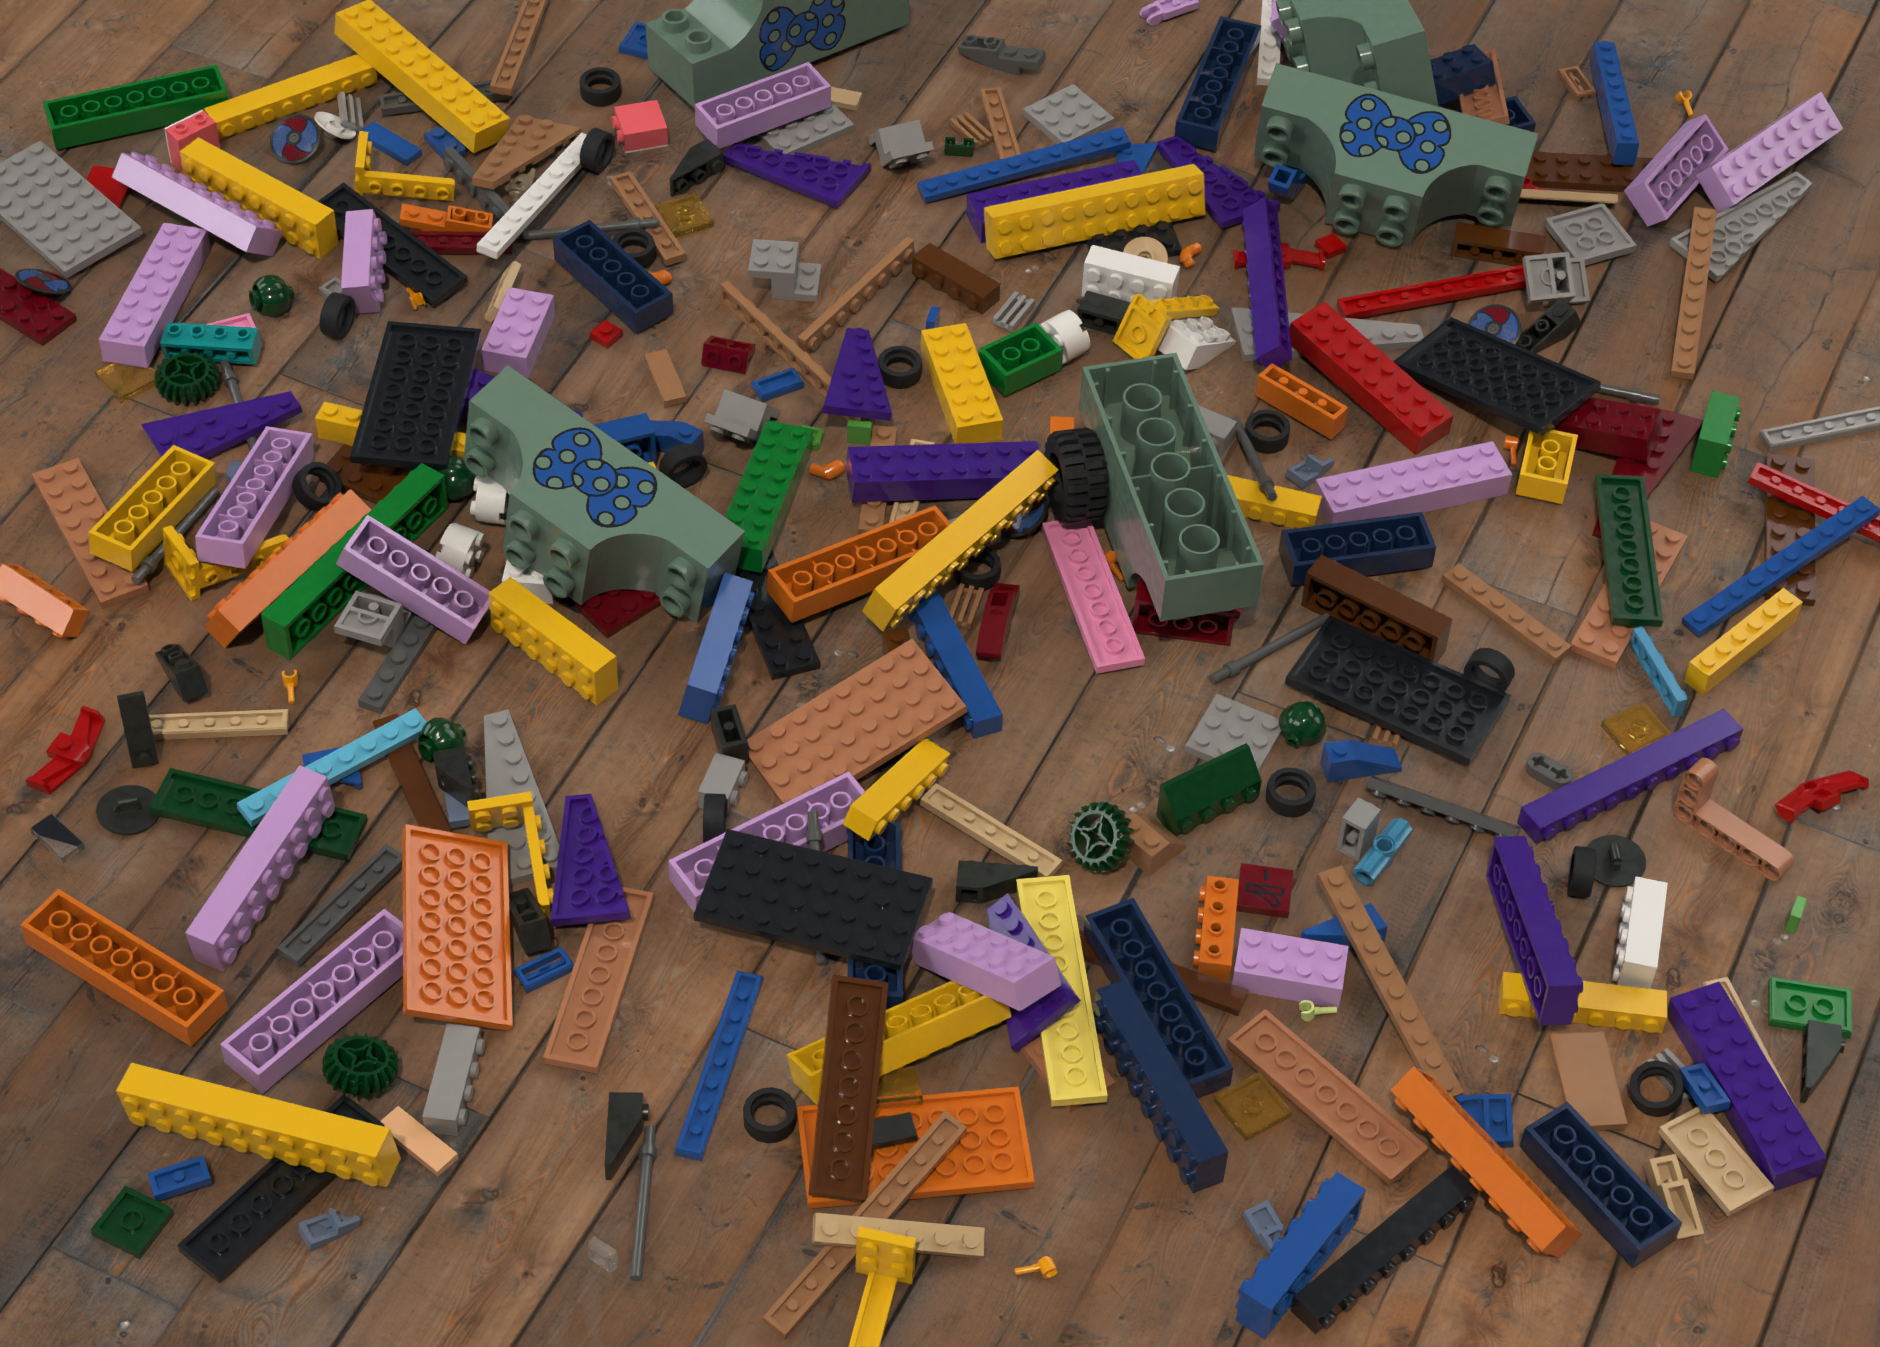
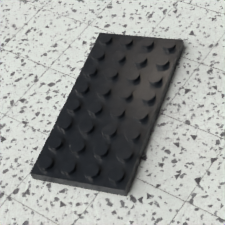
[1393,317,1601,436]
[350,321,482,471]
[1285,615,1511,766]
[693,829,933,971]

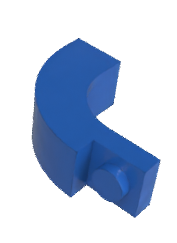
[1268,164,1309,199]

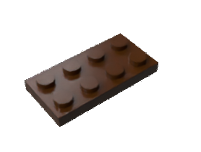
[318,444,411,505]

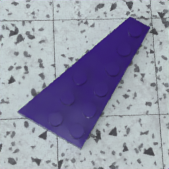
[1157,135,1281,229]
[724,143,871,208]
[821,328,892,421]
[141,391,303,459]
[550,794,632,926]
[987,893,1081,1052]

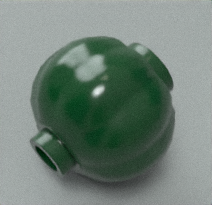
[249,275,294,317]
[436,455,476,500]
[1279,701,1326,748]
[418,717,466,761]

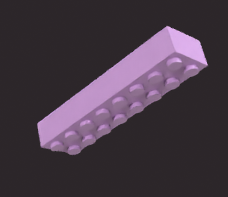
[1695,92,1843,213]
[112,151,283,257]
[99,223,210,368]
[195,426,314,569]
[1314,441,1512,524]
[185,765,335,972]
[668,772,865,912]
[220,909,403,1094]

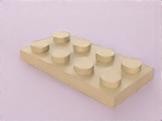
[1658,1107,1774,1217]

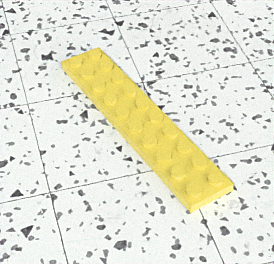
[1016,875,1108,1107]

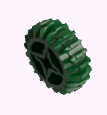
[154,350,220,407]
[1066,801,1135,873]
[322,1032,399,1099]

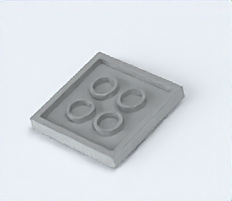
[1023,84,1115,144]
[1544,203,1637,266]
[1185,694,1282,772]

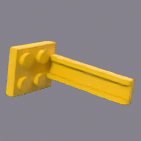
[354,131,455,202]
[1112,294,1220,359]
[163,525,289,601]
[467,791,553,915]
[849,1226,916,1347]

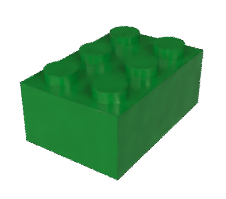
[978,322,1063,396]
[1690,391,1742,478]

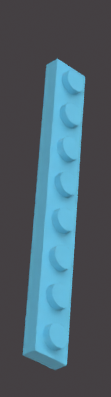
[237,708,427,827]

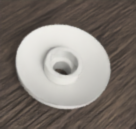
[314,112,356,139]

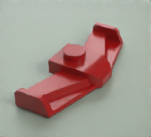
[1233,243,1325,271]
[25,706,105,794]
[1775,770,1869,823]

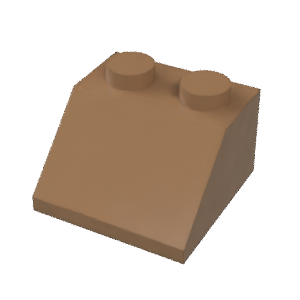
[1125,812,1186,876]

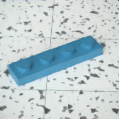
[1629,626,1687,718]

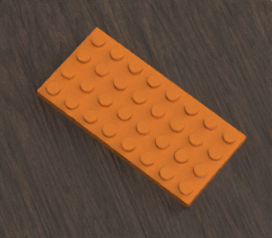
[402,824,513,1031]
[796,1086,1035,1209]

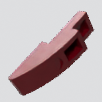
[976,583,1020,659]

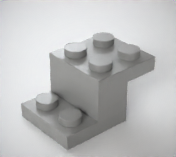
[868,120,934,169]
[748,239,821,302]
[1522,252,1590,307]
[704,389,781,445]
[334,591,415,648]

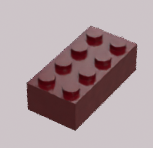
[1555,397,1663,461]
[1132,578,1236,646]

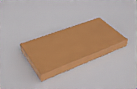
[1548,1031,1628,1131]

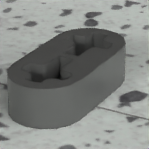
[1525,753,1573,790]

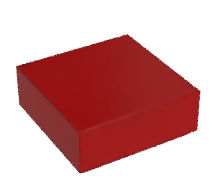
[1314,233,1347,259]

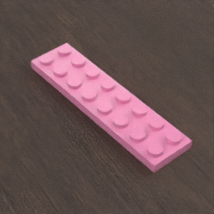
[1042,520,1145,674]

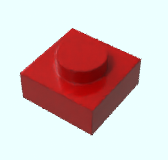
[590,320,623,349]

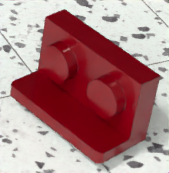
[701,336,756,374]

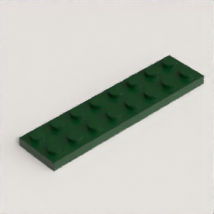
[1594,474,1663,627]
[149,768,368,861]

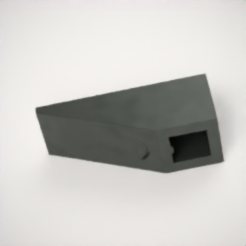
[670,139,724,197]
[1516,298,1581,353]
[155,644,208,702]
[433,747,480,808]
[955,860,1038,904]

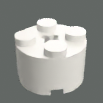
[1039,310,1091,365]
[470,476,509,525]
[436,523,485,579]

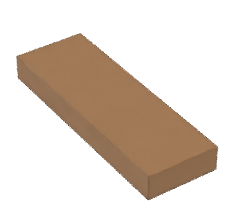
[644,349,687,407]

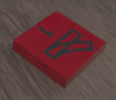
[1236,863,1294,919]

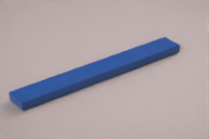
[675,971,763,1161]

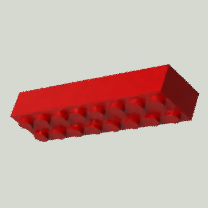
[1290,301,1454,455]

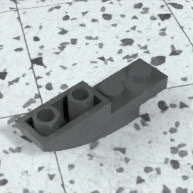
[958,35,1046,75]

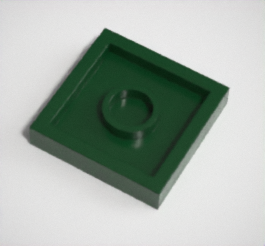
[91,1186,174,1259]

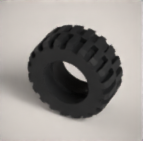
[1044,427,1109,523]

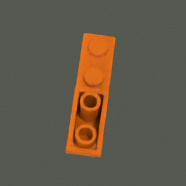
[399,203,493,232]

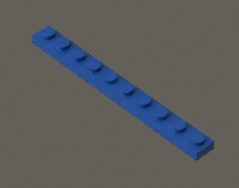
[917,127,1131,203]
[1682,496,1880,638]

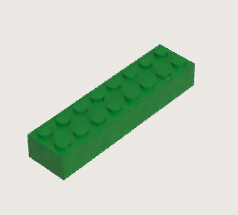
[42,65,229,150]
[725,420,813,573]

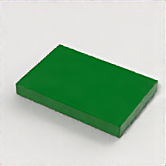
[1768,977,1852,1038]

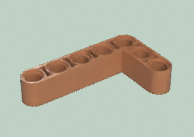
[1673,758,1795,882]

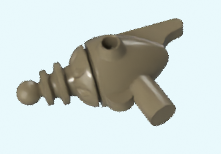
[503,168,536,208]

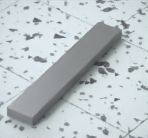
[1759,406,1880,452]

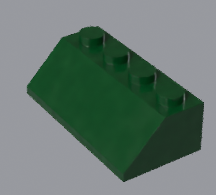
[1156,743,1262,836]

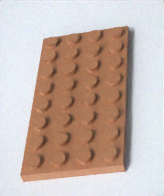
[747,639,968,804]

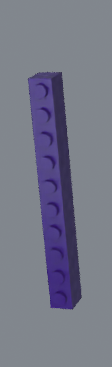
[1242,197,1293,368]
[1517,709,1743,844]

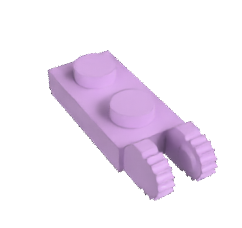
[1139,0,1200,26]

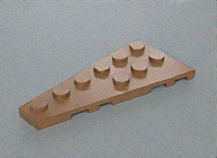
[472,115,581,190]

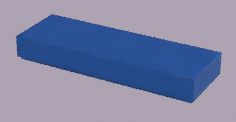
[358,121,422,166]

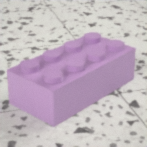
[341,209,387,314]
[481,287,555,378]
[1232,928,1348,1008]

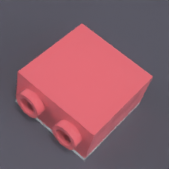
[611,100,668,153]
[164,110,220,173]

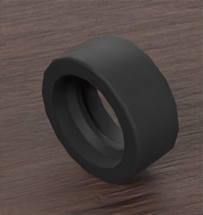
[580,67,621,106]
[580,128,615,173]
[613,228,655,268]
[319,292,355,339]
[878,346,922,389]
[1245,409,1291,454]
[659,443,708,489]
[292,462,342,511]
[954,547,1001,591]
[1464,648,1515,692]
[1266,767,1316,817]
[703,793,726,843]
[1568,846,1597,898]
[1630,1060,1684,1117]
[743,1087,796,1143]

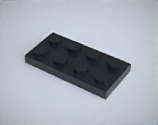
[1085,221,1182,257]

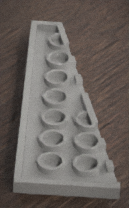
[1669,171,1812,282]
[1230,307,1424,361]
[484,709,560,886]

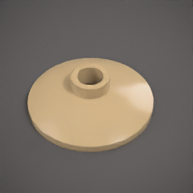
[1123,237,1168,263]

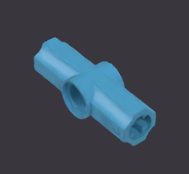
[1353,818,1413,886]

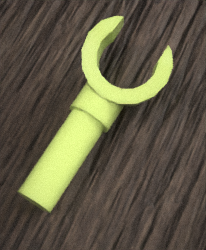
[1299,1000,1337,1022]

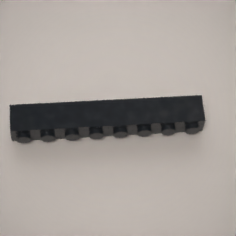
[1290,1165,1477,1334]

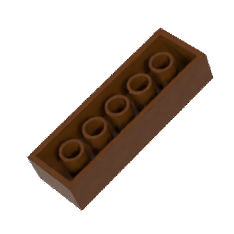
[1301,555,1453,662]

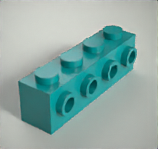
[160,322,263,365]

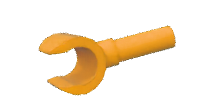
[1675,90,1694,117]
[406,287,426,310]
[282,669,299,704]
[1015,1256,1057,1279]

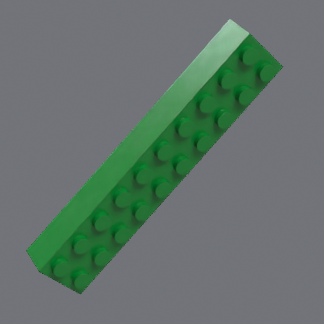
[261,463,449,660]

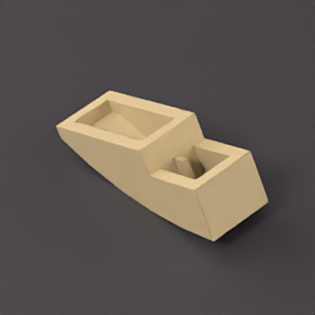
[1643,1154,1704,1240]

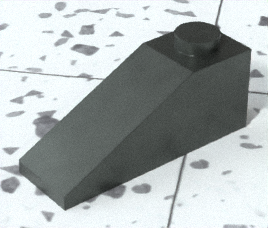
[117,691,159,769]
[509,888,552,955]
[1800,1020,1846,1103]
[604,1092,649,1180]

